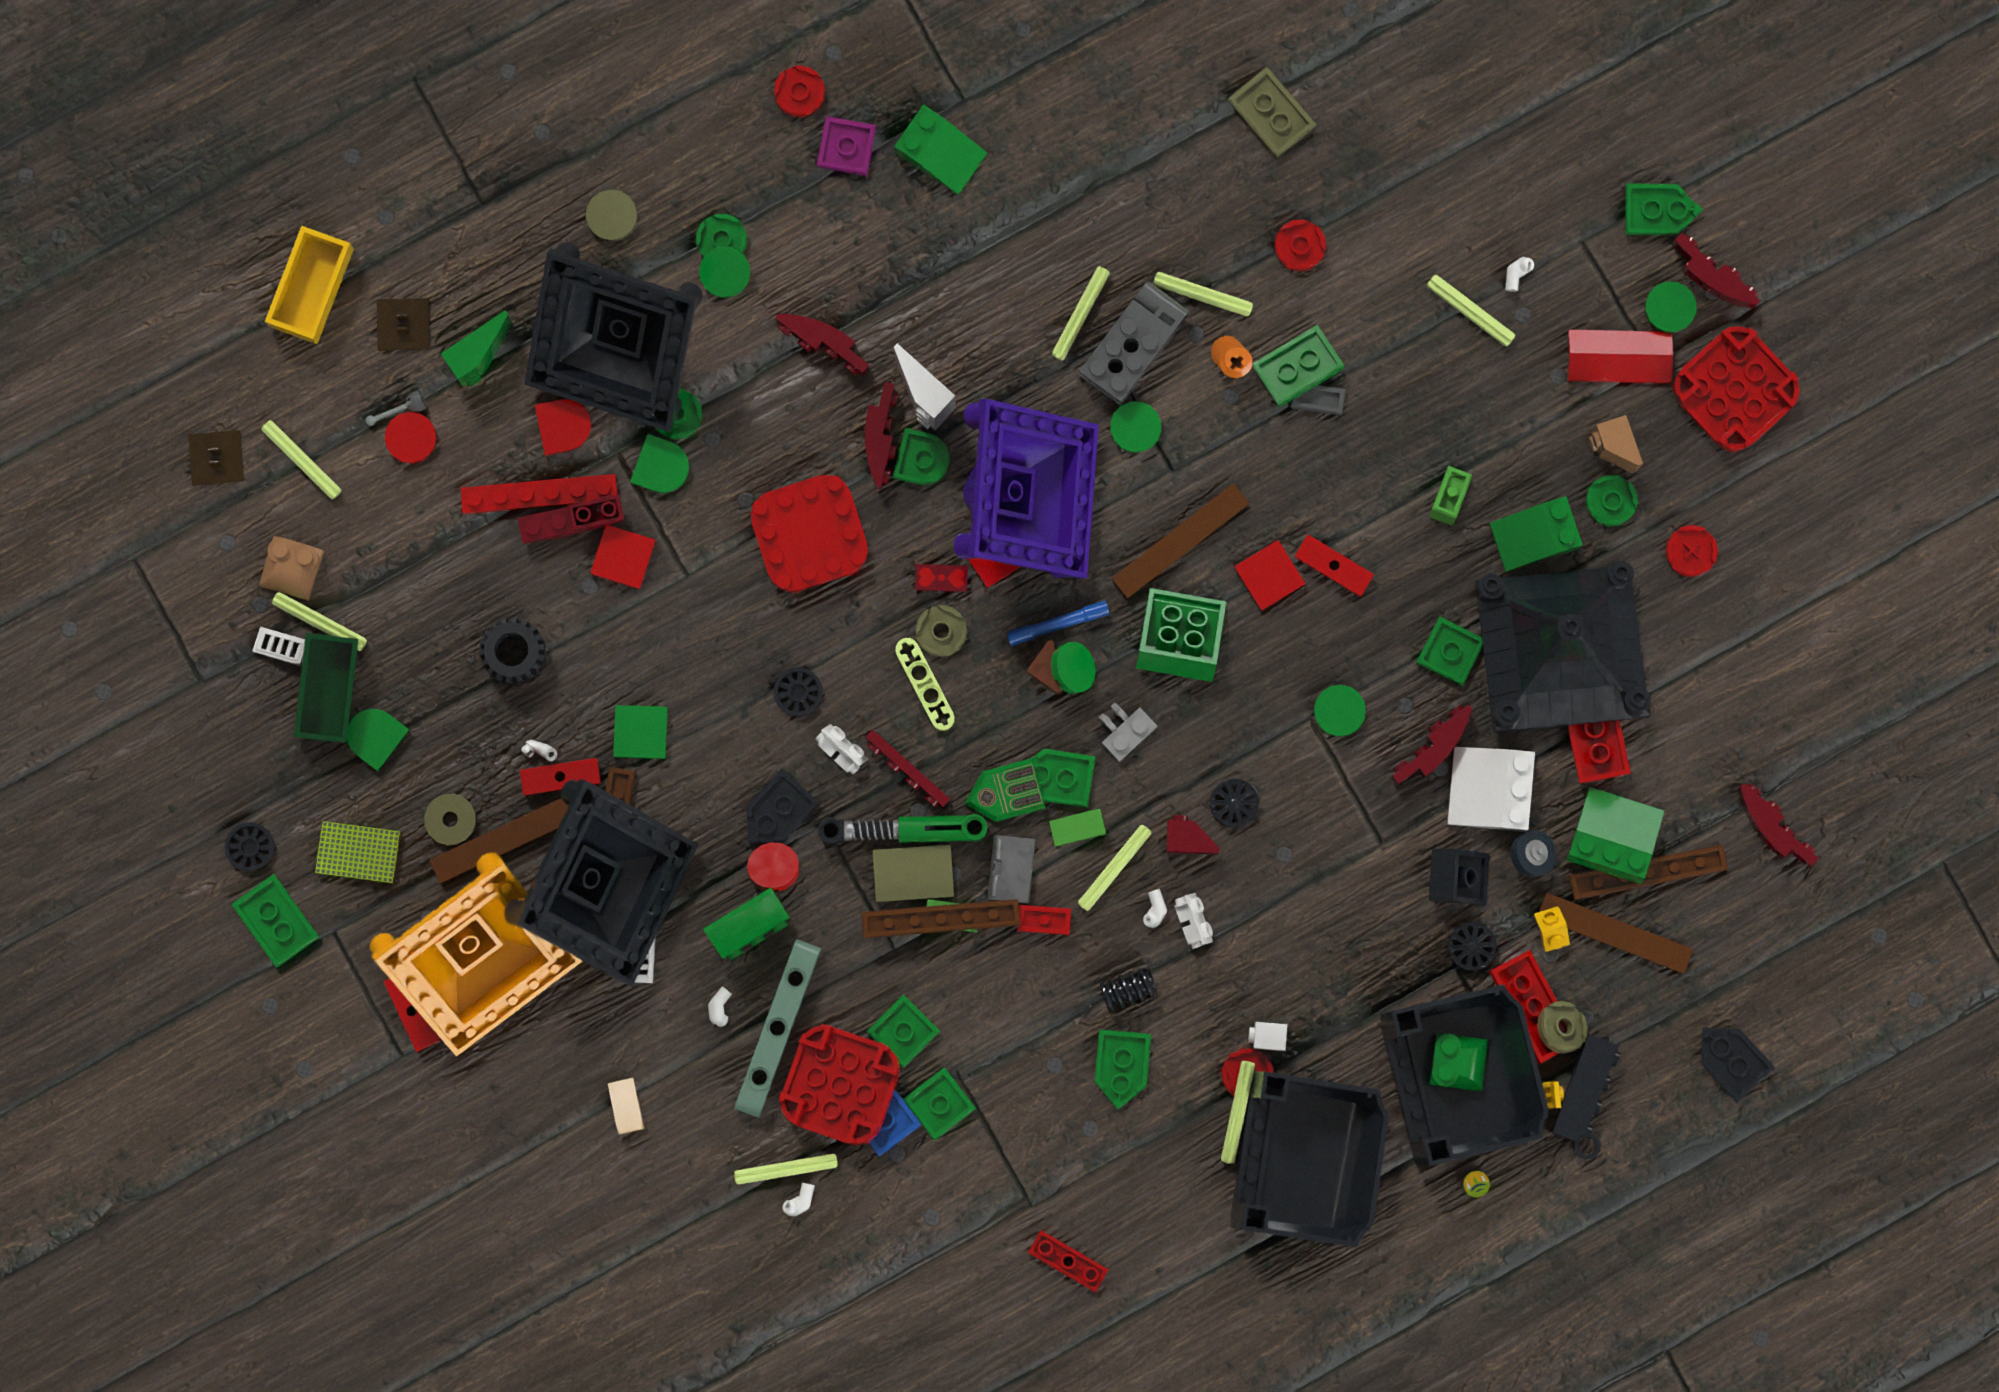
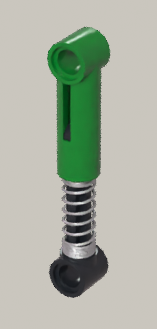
[818,814,988,845]

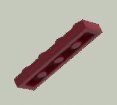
[866,729,950,809]

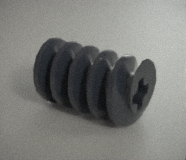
[1099,966,1156,1011]

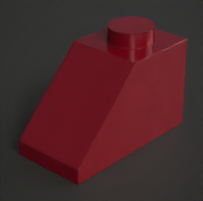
[1166,815,1219,855]

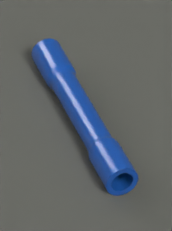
[1006,600,1110,646]

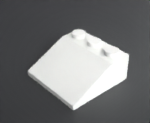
[894,344,956,430]
[1447,747,1535,832]

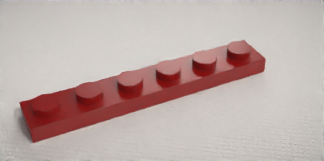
[461,474,618,515]

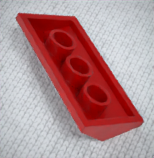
[1568,330,1673,384]
[1567,721,1631,784]
[1489,950,1567,1064]

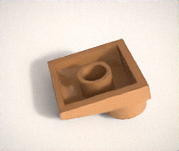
[259,536,324,601]

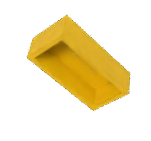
[265,226,354,344]

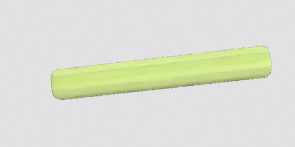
[1052,267,1109,361]
[1154,272,1253,317]
[1427,275,1515,346]
[261,420,341,499]
[272,592,367,651]
[1078,825,1151,911]
[1221,1061,1255,1164]
[734,1154,838,1184]

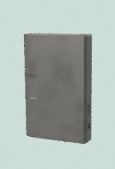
[987,835,1036,904]

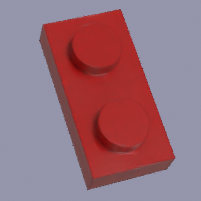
[1017,905,1071,935]

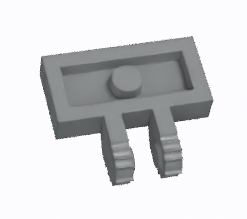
[1099,703,1158,762]

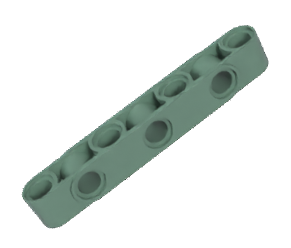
[734,939,821,1118]

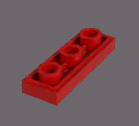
[1294,535,1374,597]
[520,758,601,796]
[383,978,441,1052]
[1028,1230,1109,1292]

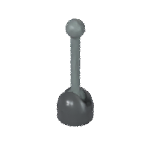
[365,390,427,426]

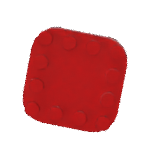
[1672,326,1800,453]
[751,475,868,593]
[779,1024,900,1145]

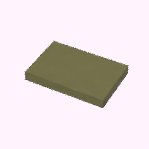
[1227,67,1316,159]
[873,845,954,902]

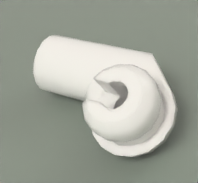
[1505,257,1534,292]
[521,739,557,761]
[1143,889,1167,928]
[708,986,732,1027]
[782,1183,815,1216]

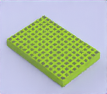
[315,821,401,884]

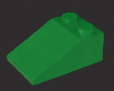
[894,104,987,195]
[441,310,513,388]
[1489,496,1583,572]

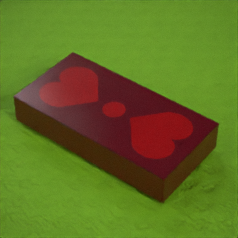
[915,564,968,593]

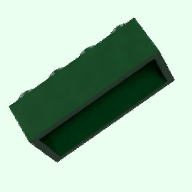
[293,633,358,743]

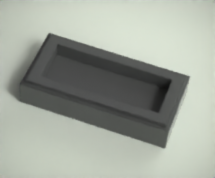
[1291,385,1346,416]

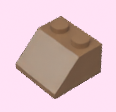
[1588,415,1643,473]

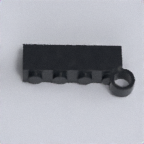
[1550,1034,1621,1159]

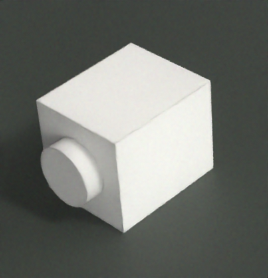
[1248,1022,1287,1051]

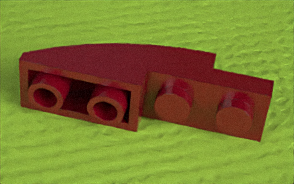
[1672,233,1760,309]
[775,314,870,377]
[865,382,899,490]
[517,494,624,544]
[1391,705,1472,785]
[1737,783,1818,868]

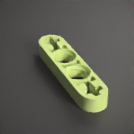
[895,638,955,731]

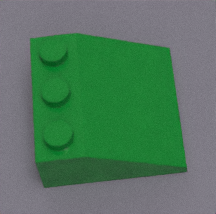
[1136,588,1226,682]
[1566,787,1664,884]
[703,888,790,961]

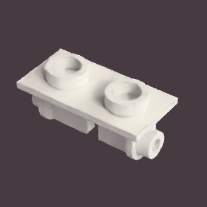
[815,724,868,774]
[1174,893,1213,949]

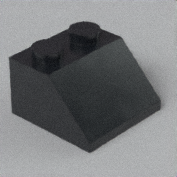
[1429,849,1489,905]

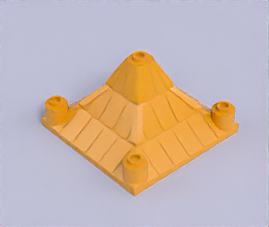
[370,853,582,1057]

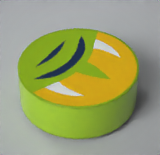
[1463,1171,1490,1197]

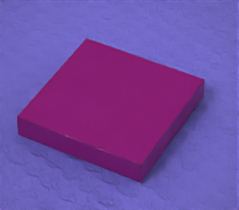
[817,116,876,176]

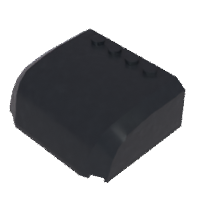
[1380,984,1549,1168]
[1231,1071,1389,1247]

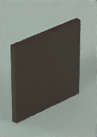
[377,298,430,351]
[188,430,244,486]

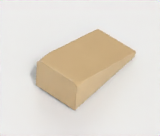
[608,1078,645,1135]

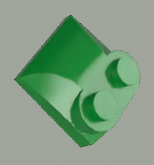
[1429,1033,1488,1092]

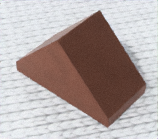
[1026,640,1062,695]

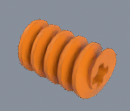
[1211,336,1253,378]

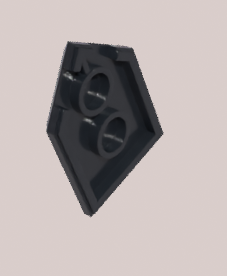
[747,769,820,843]
[1701,1027,1775,1103]

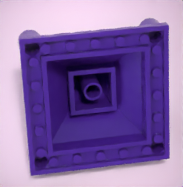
[954,399,1099,579]

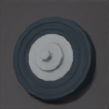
[1510,830,1556,877]

